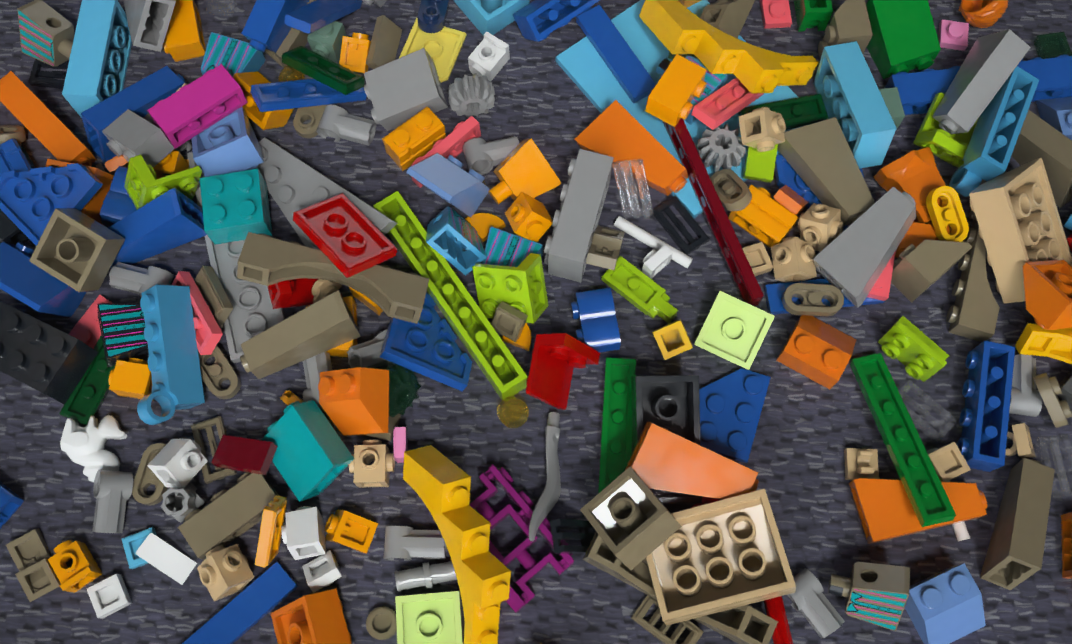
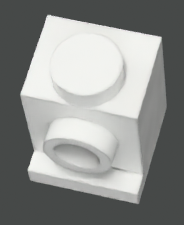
[468,32,510,81]

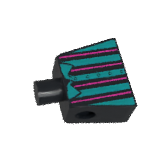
[97,304,149,367]

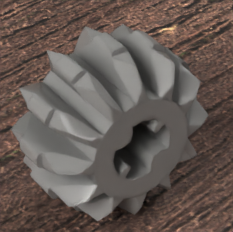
[448,73,495,118]
[697,123,746,173]

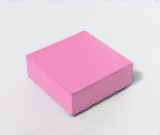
[393,427,408,463]

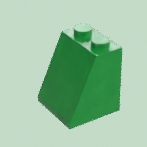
[866,0,941,79]

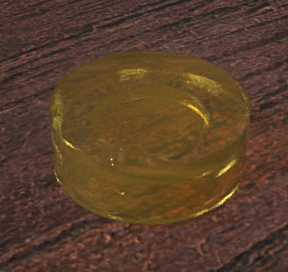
[278,65,305,82]
[497,396,529,428]

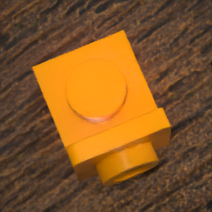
[339,32,371,74]
[324,510,378,554]

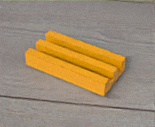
[255,495,287,568]

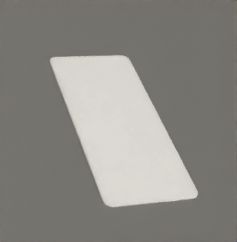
[136,533,197,585]

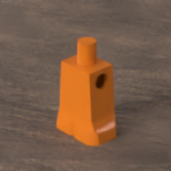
[874,147,951,234]

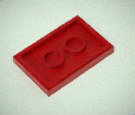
[293,193,397,278]

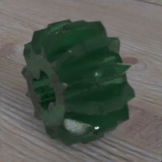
[383,364,421,418]

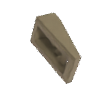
[631,595,704,644]

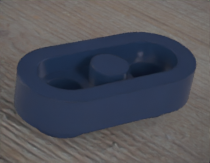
[418,0,449,33]

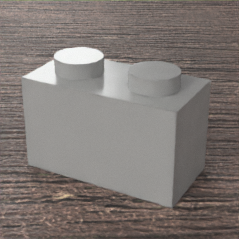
[102,109,174,167]

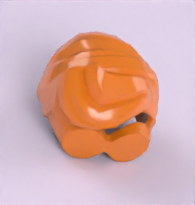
[959,0,1008,28]

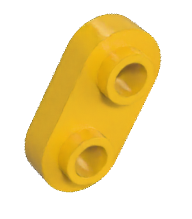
[926,186,969,242]

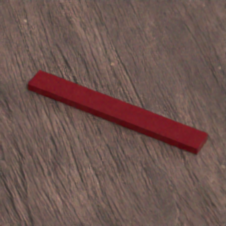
[663,118,764,306]

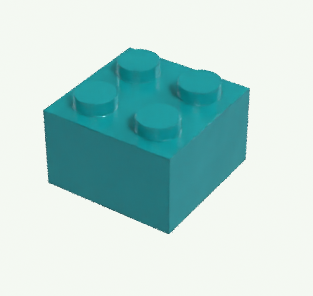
[200,169,272,245]

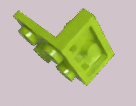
[913,92,979,168]
[124,155,202,210]
[472,253,548,323]
[878,316,949,382]

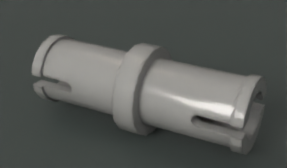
[394,561,457,592]

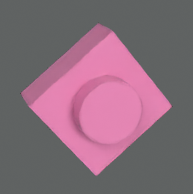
[938,19,969,51]

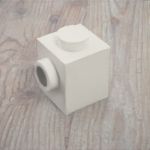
[147,439,208,488]
[281,506,326,560]

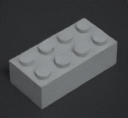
[544,149,614,283]

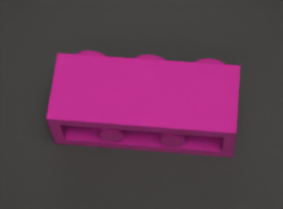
[147,64,247,149]

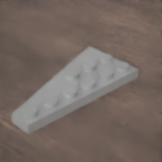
[254,137,398,250]

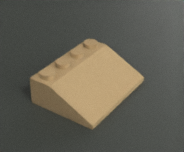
[969,158,1072,304]
[646,489,796,626]

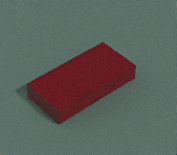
[211,435,278,475]

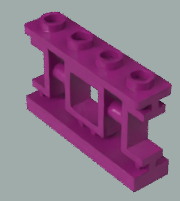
[469,464,574,613]

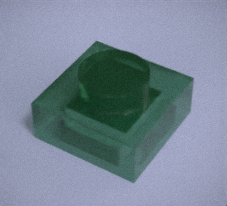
[1033,32,1072,59]

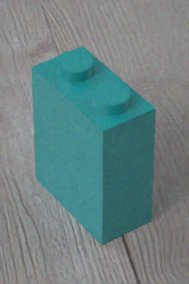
[262,400,354,502]

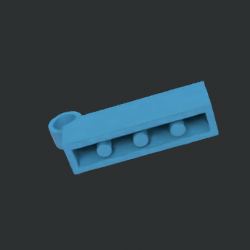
[949,66,1039,197]
[137,285,205,425]

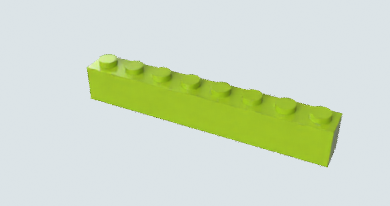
[373,191,528,403]

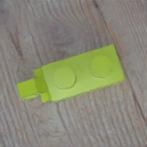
[602,256,678,324]

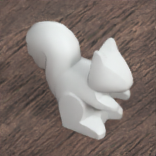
[60,415,127,482]

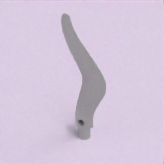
[529,412,561,541]

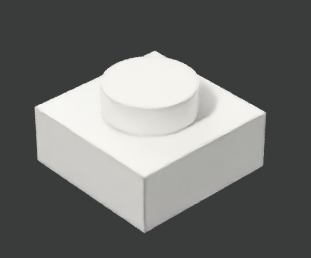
[642,245,673,279]
[302,550,342,593]
[87,574,132,619]

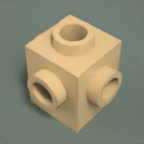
[738,107,786,152]
[798,203,843,252]
[771,237,817,283]
[349,440,395,488]
[197,544,254,602]

